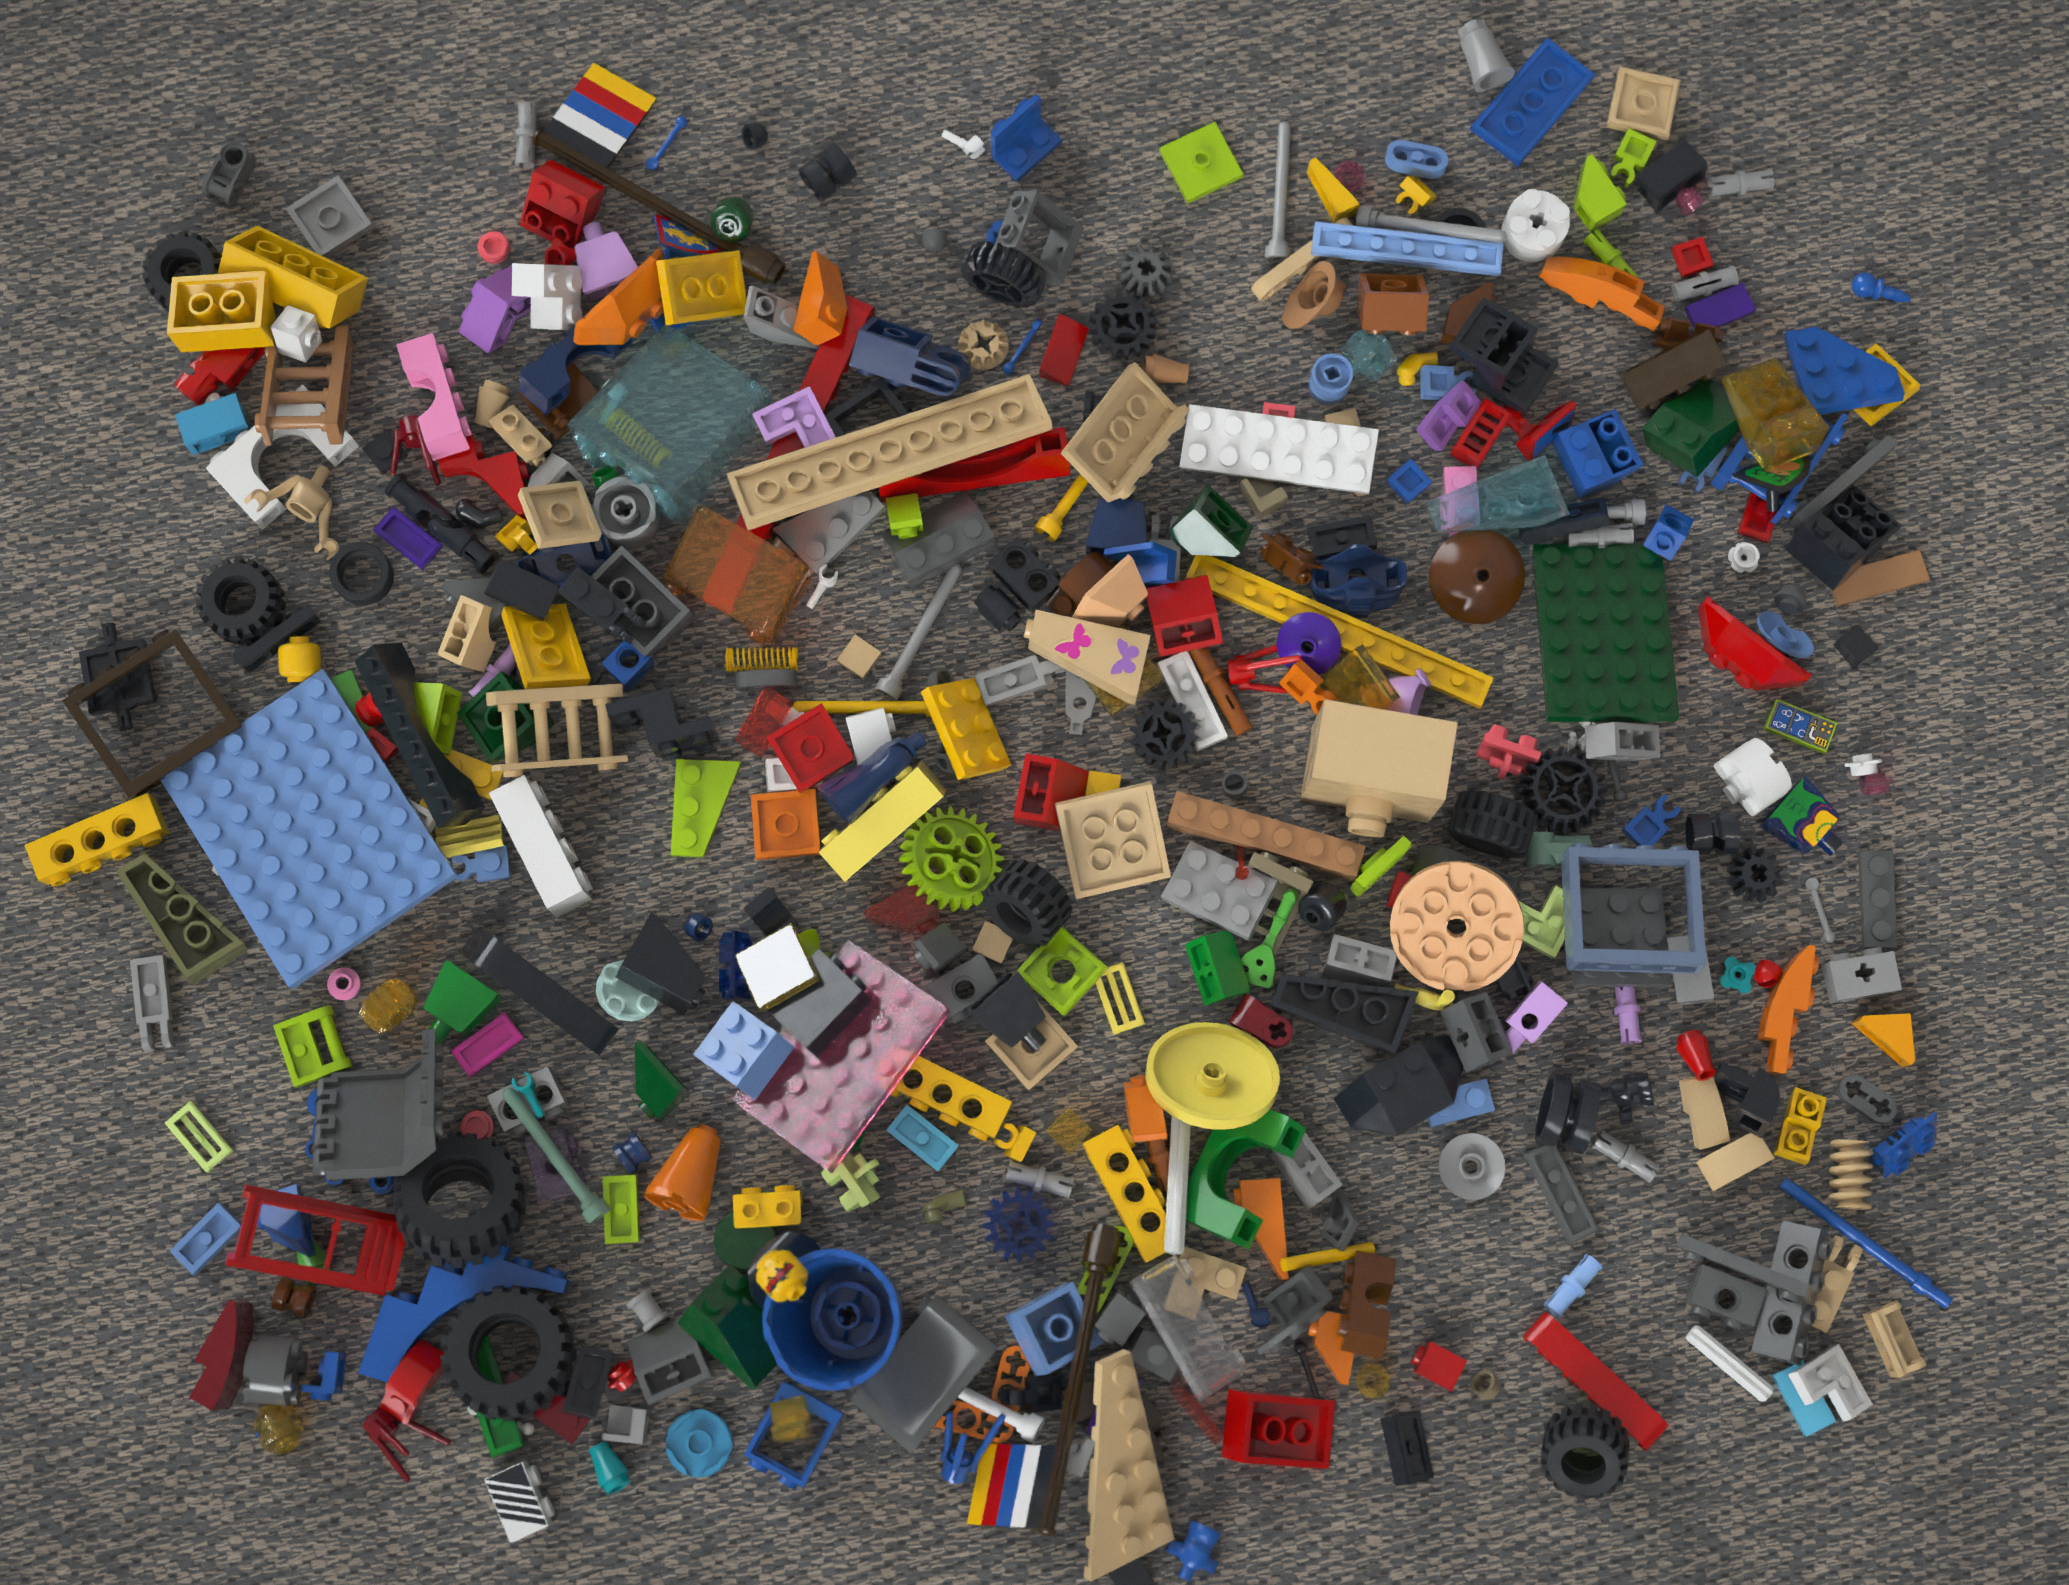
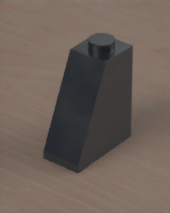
[615,913,706,1015]

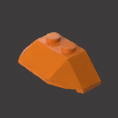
[573,248,665,345]

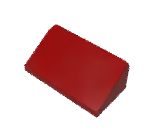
[1039,314,1089,386]

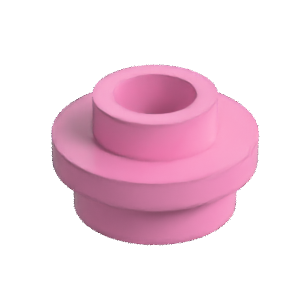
[327,967,361,1001]

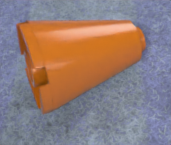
[644,1124,721,1221]

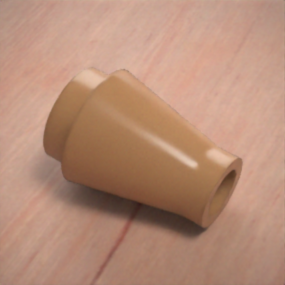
[1141,353,1189,384]

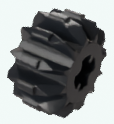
[1726,848,1784,903]

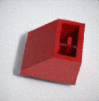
[519,160,605,249]
[1146,574,1223,657]
[1013,753,1089,832]

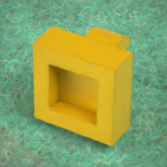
[1396,176,1438,214]
[994,1123,1037,1162]

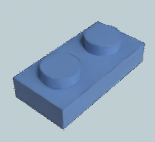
[1428,1079,1495,1127]
[170,1203,242,1275]

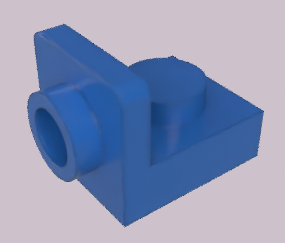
[301,1352,346,1400]

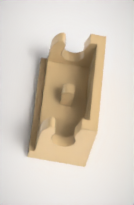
[1862,1300,1927,1378]

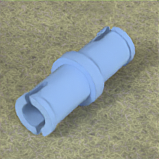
[1543,1254,1603,1318]

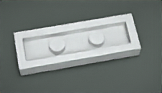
[1157,651,1228,751]

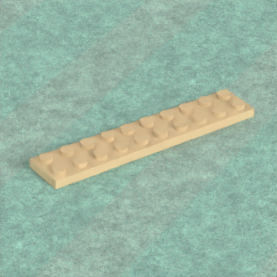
[727,374,1053,530]

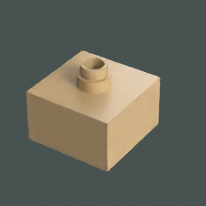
[1300,699,1458,837]

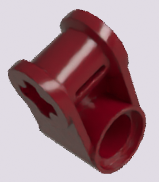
[1228,994,1293,1049]

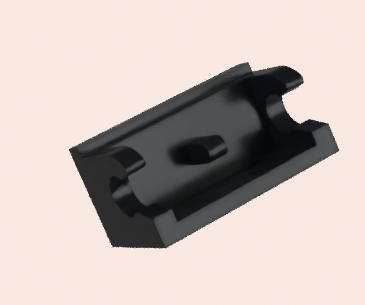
[1636,140,1707,213]

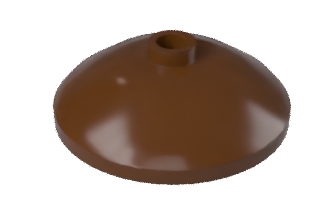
[1429,528,1525,624]

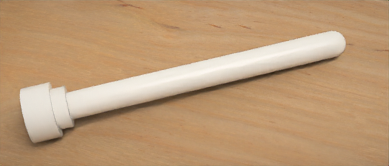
[957,1387,1045,1443]

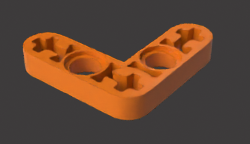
[934,1346,1030,1443]

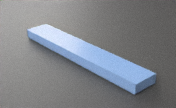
[1311,221,1504,276]

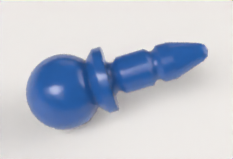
[1851,272,1911,302]

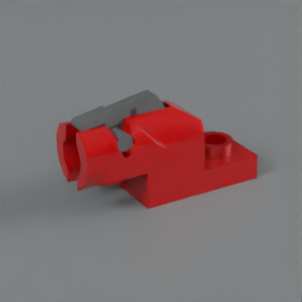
[174,347,265,406]

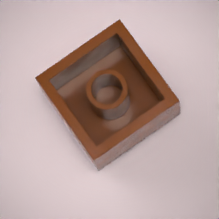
[1357,273,1429,335]

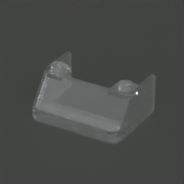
[1127,1254,1246,1402]

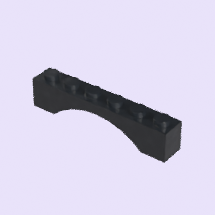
[355,642,485,828]

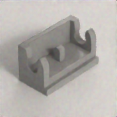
[1322,934,1397,987]
[1667,935,1714,1005]
[1269,1132,1343,1209]
[1066,1436,1095,1477]

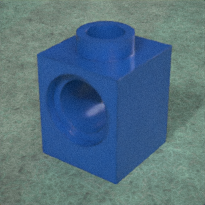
[1643,504,1694,561]
[601,640,655,691]

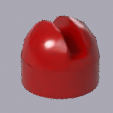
[1753,959,1783,988]

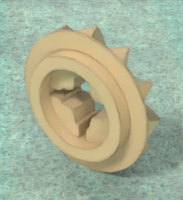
[958,319,1009,370]

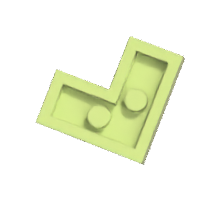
[1519,885,1565,959]

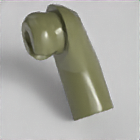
[922,1189,967,1225]

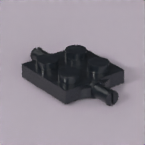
[79,622,157,731]

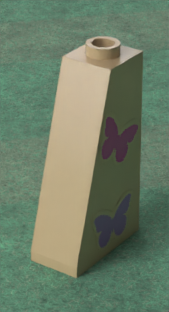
[1024,610,1150,705]

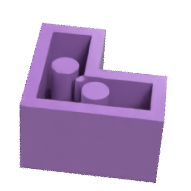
[459,265,531,353]

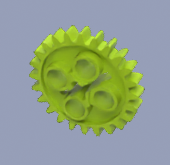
[899,806,1004,912]

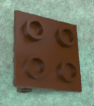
[517,362,605,440]

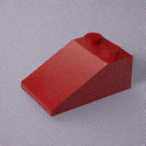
[1221,1389,1335,1469]

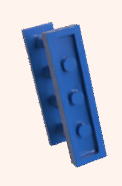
[1711,375,1848,525]

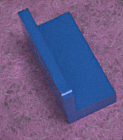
[1104,542,1177,586]

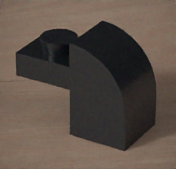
[1714,1062,1780,1138]

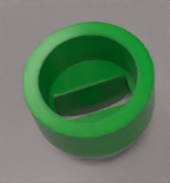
[592,466,619,489]

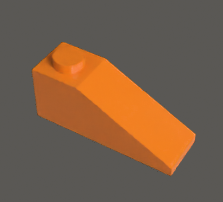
[793,251,847,346]
[1123,1075,1167,1142]
[1233,1178,1289,1280]

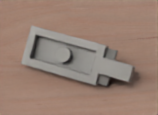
[975,654,1066,707]

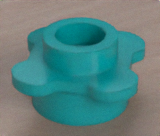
[1719,957,1756,994]

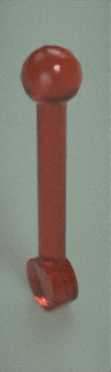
[1235,845,1249,880]

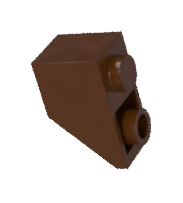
[1440,282,1498,345]

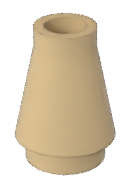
[473,379,510,429]

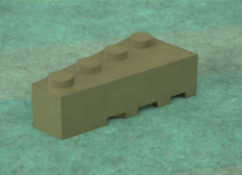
[116,853,249,986]

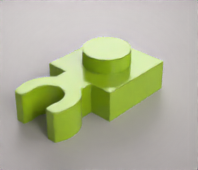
[1609,128,1657,188]

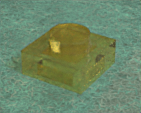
[1045,1107,1092,1155]

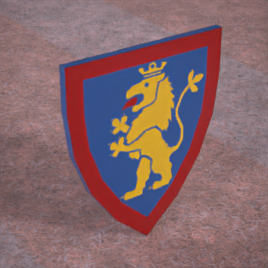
[654,214,725,260]

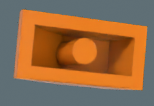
[1308,1311,1354,1385]

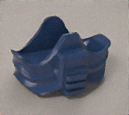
[515,534,612,590]
[1310,543,1407,618]

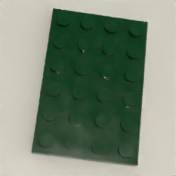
[1532,543,1680,722]

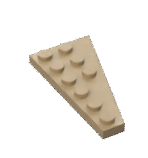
[1084,1349,1174,1582]

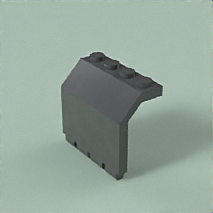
[313,1029,444,1180]

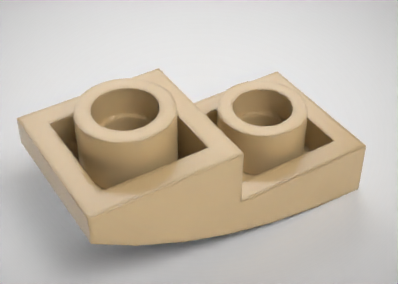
[1679,1076,1730,1150]
[1696,1133,1775,1191]

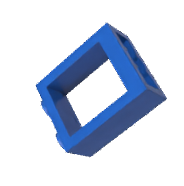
[744,1381,844,1490]

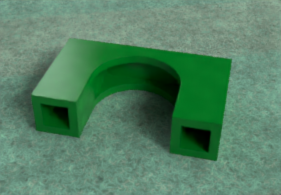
[1186,1109,1307,1250]

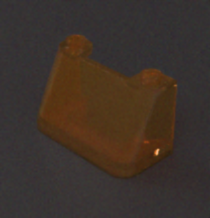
[662,505,812,645]

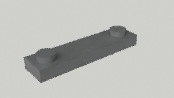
[1789,435,1898,531]
[1676,1233,1814,1303]

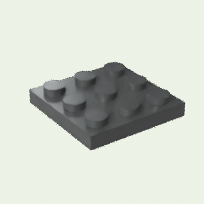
[1571,888,1672,987]

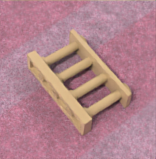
[486,684,628,777]

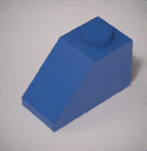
[257,1184,316,1257]

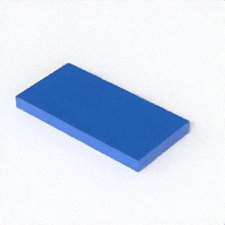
[1469,37,1596,167]

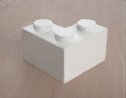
[512,263,582,330]

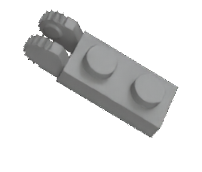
[130,955,174,1051]

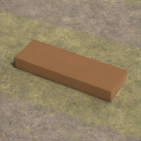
[1831,550,1930,607]

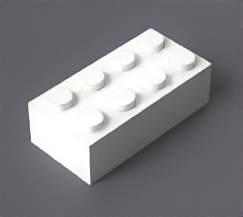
[489,775,593,917]

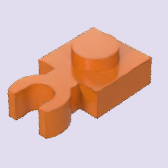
[1279,659,1338,715]

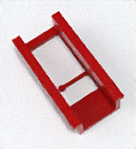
[225,1184,405,1296]

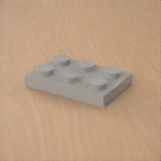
[1161,840,1279,941]

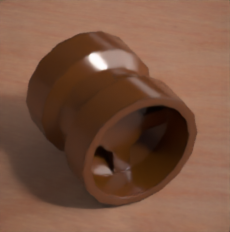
[271,1277,317,1319]

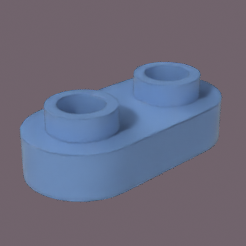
[1385,140,1448,179]

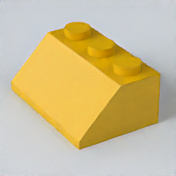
[167,271,276,352]

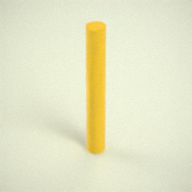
[1280,1242,1375,1272]

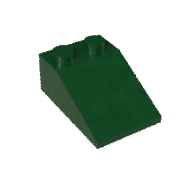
[1642,379,1758,477]
[677,1264,778,1391]

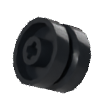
[1535,1071,1601,1154]

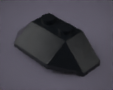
[1334,1034,1463,1136]

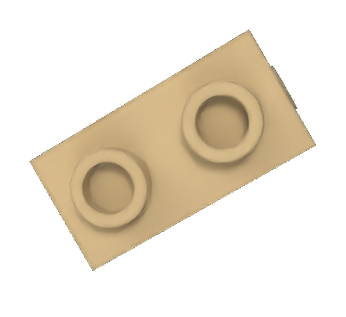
[488,405,553,467]

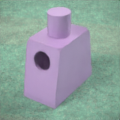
[575,222,638,302]
[1505,981,1568,1054]

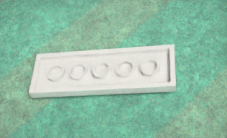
[1179,404,1379,494]

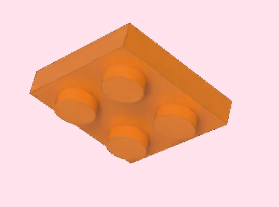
[751,789,821,861]

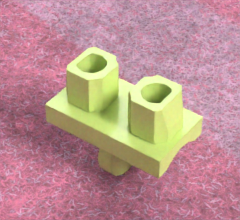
[821,1149,881,1212]

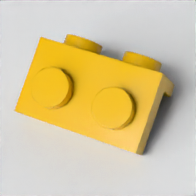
[733,1185,803,1229]

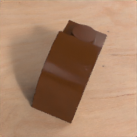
[1046,550,1114,617]

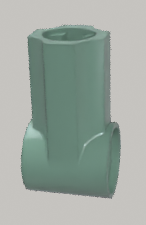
[1526,832,1592,868]

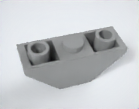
[744,286,820,349]

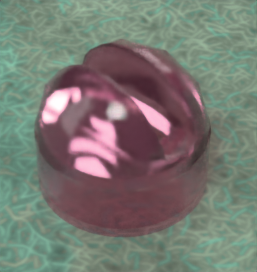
[1676,188,1705,215]

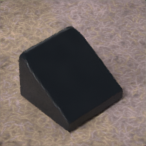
[1833,625,1879,668]

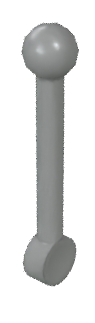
[1805,878,1836,943]

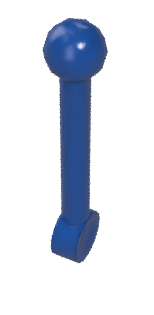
[646,116,688,170]
[1002,318,1043,375]

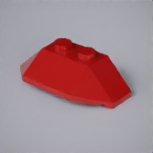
[1698,596,1812,691]

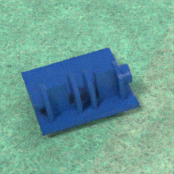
[1869,1112,1937,1179]

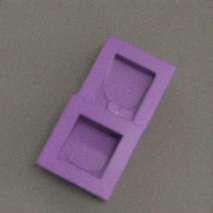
[1416,381,1482,451]

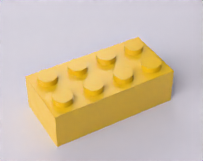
[218,225,368,329]

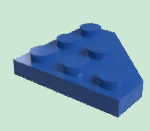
[1784,327,1905,417]

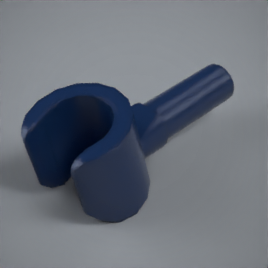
[1241,1281,1270,1327]

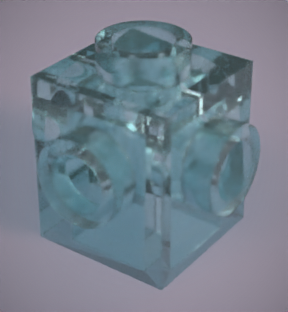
[1340,328,1397,382]

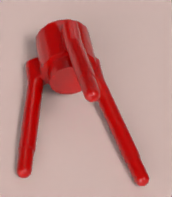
[1227,644,1302,693]

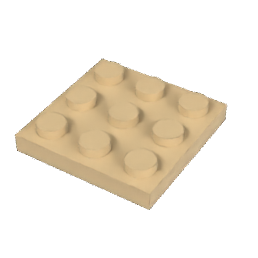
[1055,781,1171,899]

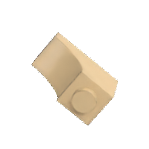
[437,595,496,672]

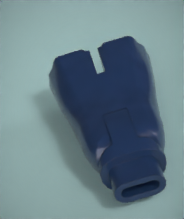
[817,731,927,824]

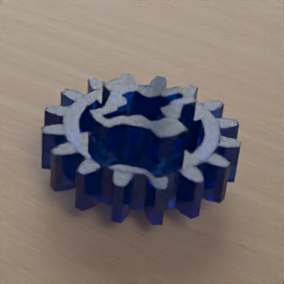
[982,1187,1055,1262]

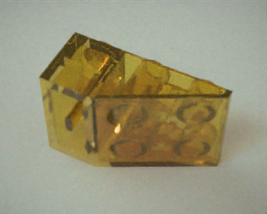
[1722,358,1829,471]

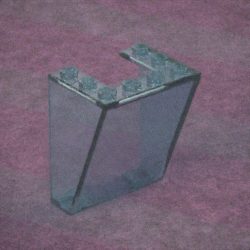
[567,324,773,522]

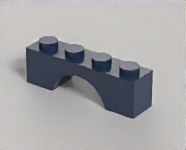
[519,325,636,415]

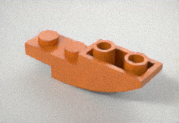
[1539,257,1665,331]
[1757,945,1819,1076]

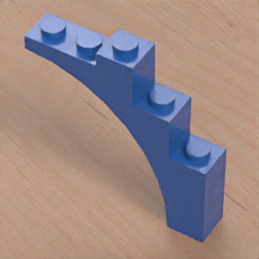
[358,1245,571,1382]

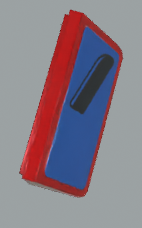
[1515,401,1576,462]

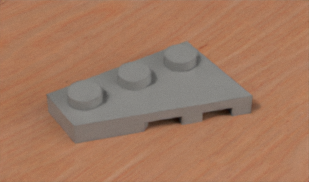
[773,491,886,575]

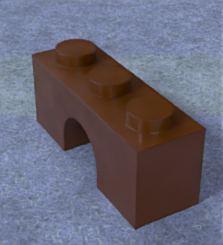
[1337,1250,1396,1359]

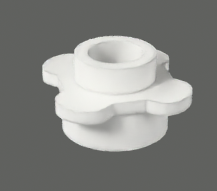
[1844,753,1882,776]

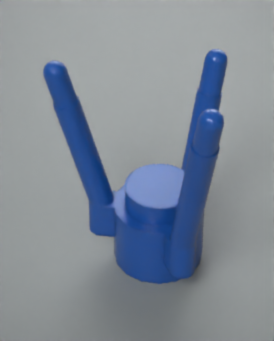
[940,1411,1006,1484]

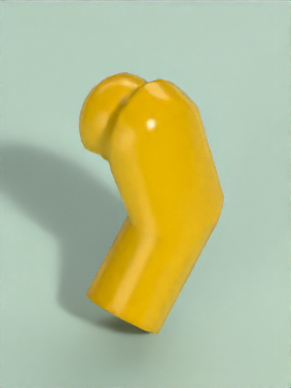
[1397,352,1438,386]

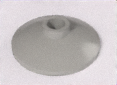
[1438,1133,1506,1200]

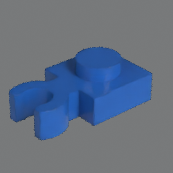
[1621,794,1681,846]

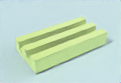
[165,1101,234,1173]

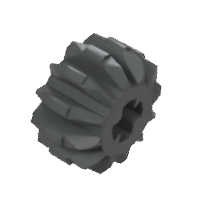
[1120,245,1172,300]

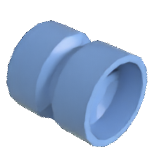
[1308,353,1353,406]

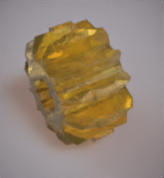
[359,978,418,1034]

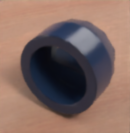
[684,913,713,942]

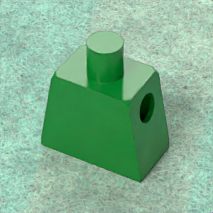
[424,960,503,1043]

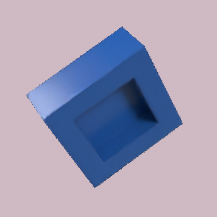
[1386,459,1433,505]

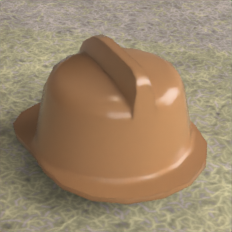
[1282,261,1346,329]

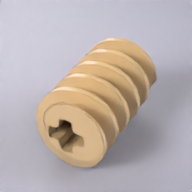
[1828,1139,1874,1210]

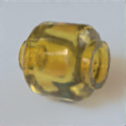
[253,1404,304,1455]

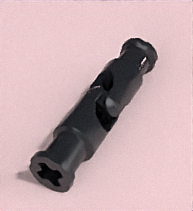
[384,473,499,574]

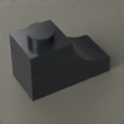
[743,887,799,938]

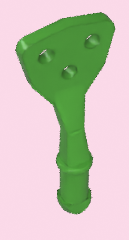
[1241,889,1298,988]

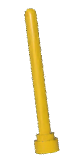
[1034,474,1089,542]
[792,701,931,717]

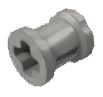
[626,1287,670,1333]

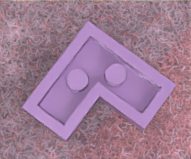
[752,386,836,448]

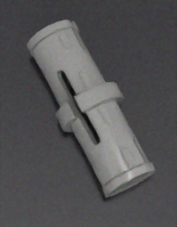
[514,102,538,168]
[1707,169,1774,197]
[1671,265,1739,303]
[1567,523,1634,548]
[1591,1129,1660,1183]
[1004,1160,1074,1199]

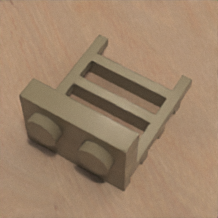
[1217,851,1313,956]

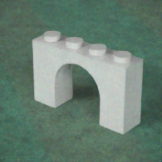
[206,384,359,530]

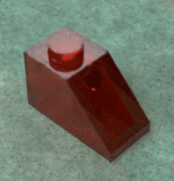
[863,884,940,934]

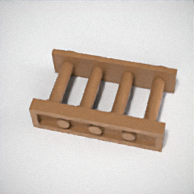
[255,326,354,446]

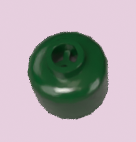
[710,197,754,243]

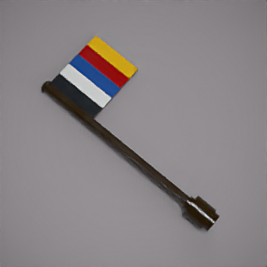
[532,63,786,285]
[967,1224,1121,1537]

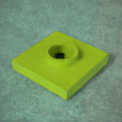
[1349,836,1412,897]
[1017,927,1108,1017]

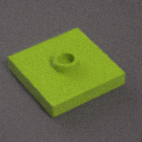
[1159,122,1243,204]

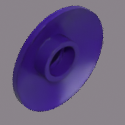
[1277,612,1341,674]

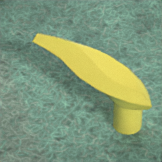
[1394,983,1455,1011]

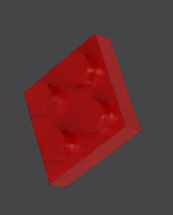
[766,703,856,794]

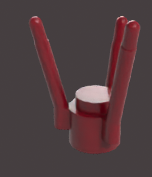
[390,415,441,486]
[362,1407,451,1482]

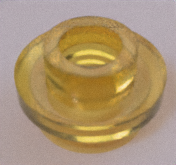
[1356,1364,1390,1399]

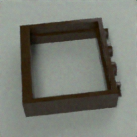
[62,629,242,800]

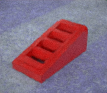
[1450,398,1513,471]

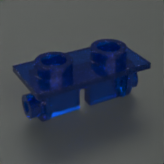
[719,930,753,999]

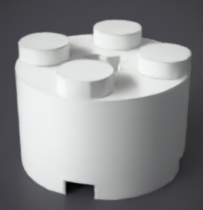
[1501,189,1570,263]
[1714,738,1792,816]

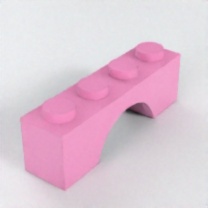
[396,333,472,461]

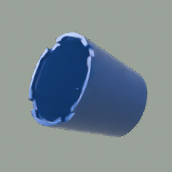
[763,1249,904,1390]

